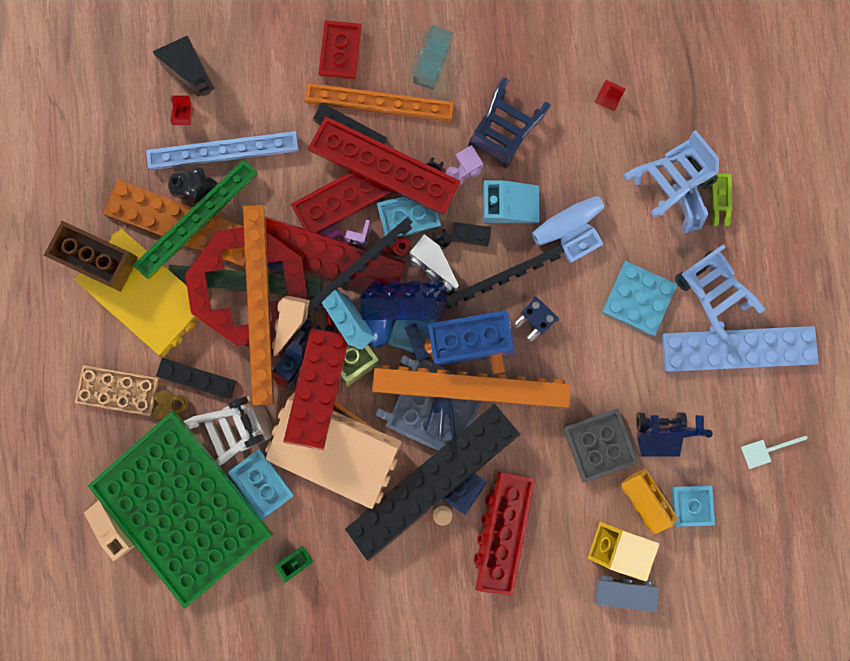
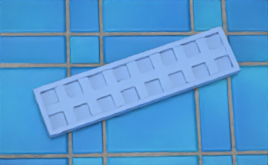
[661,326,819,372]

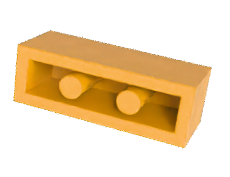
[621,468,678,535]

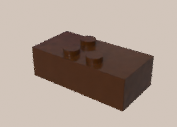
[43,221,138,292]

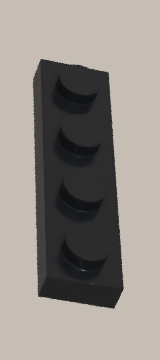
[313,103,387,144]
[156,358,236,399]

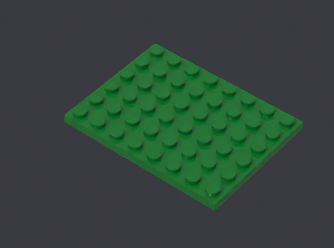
[87,410,273,609]

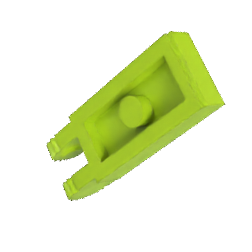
[711,173,732,226]

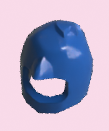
[362,308,393,348]

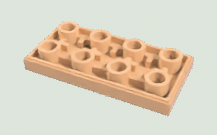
[75,365,160,416]

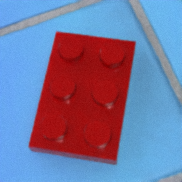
[318,20,362,80]

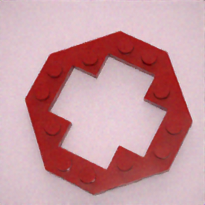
[185,227,308,346]

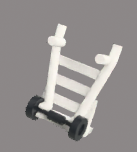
[184,396,274,466]

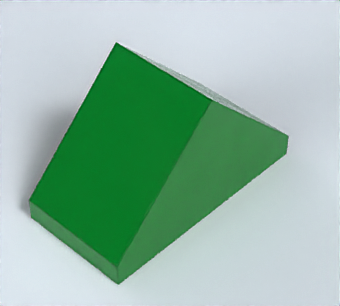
[274,546,313,583]

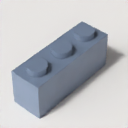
[593,575,659,612]

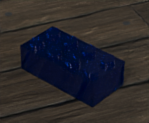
[359,280,447,320]

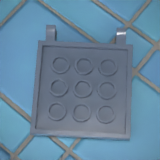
[376,355,482,451]

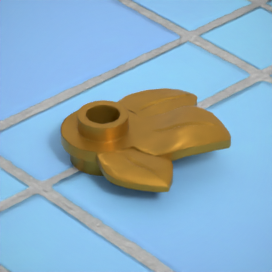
[151,390,189,419]

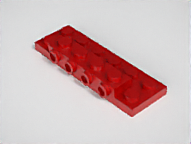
[474,471,535,596]

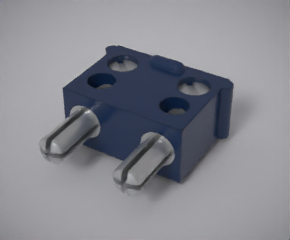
[513,296,559,342]

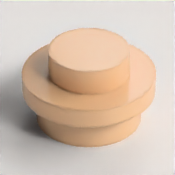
[433,506,453,526]

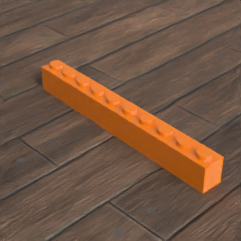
[243,205,274,405]
[372,365,570,408]

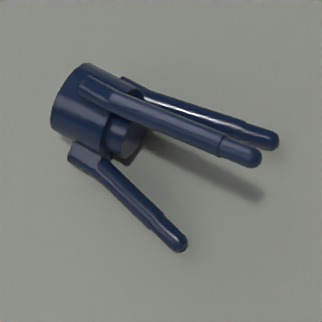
[425,397,455,442]

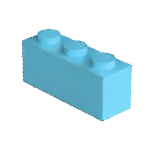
[322,290,375,350]

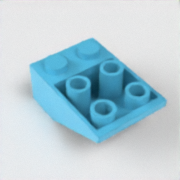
[482,180,539,223]

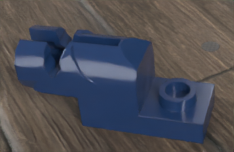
[272,320,322,382]

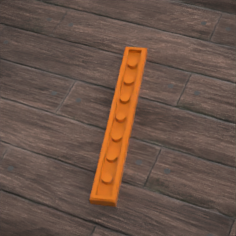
[305,83,454,122]

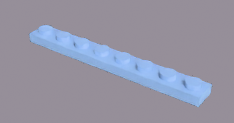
[146,131,299,170]

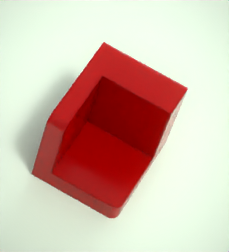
[595,80,626,111]

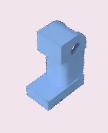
[672,180,708,234]

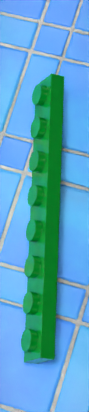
[133,159,258,280]

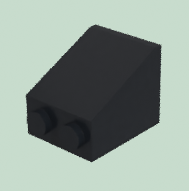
[152,36,215,97]

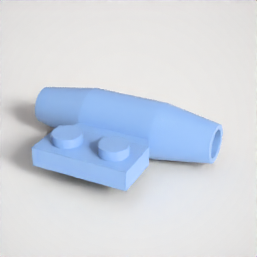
[532,196,604,263]

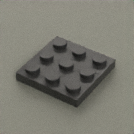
[562,408,638,483]

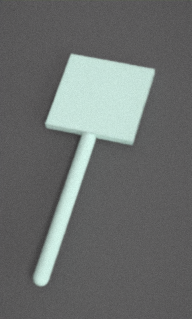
[741,436,808,469]

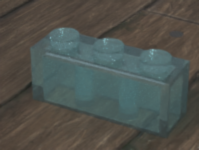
[411,25,453,90]

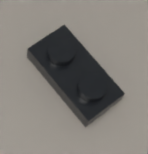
[452,222,491,247]

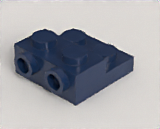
[443,473,487,515]

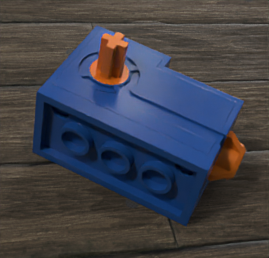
[425,310,517,374]

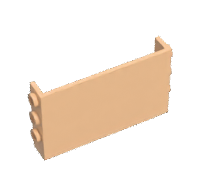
[265,393,402,509]

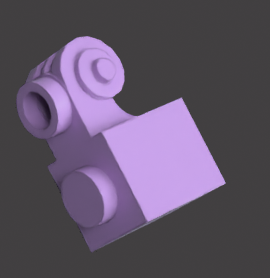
[446,145,483,185]

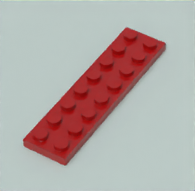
[308,116,461,216]
[265,216,406,299]

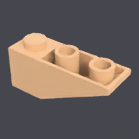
[271,296,310,356]
[84,500,135,561]

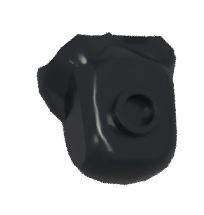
[168,167,218,204]

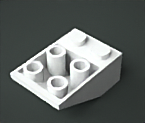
[410,235,459,294]

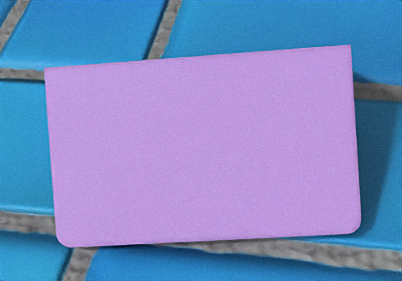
[345,220,372,249]

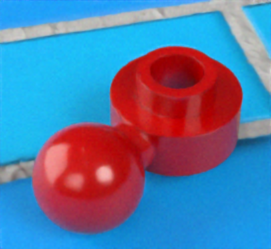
[381,237,411,257]

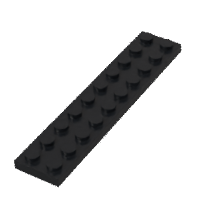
[345,404,521,561]

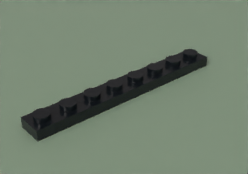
[307,217,413,319]
[422,245,565,317]

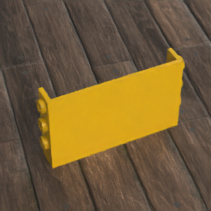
[74,228,198,357]

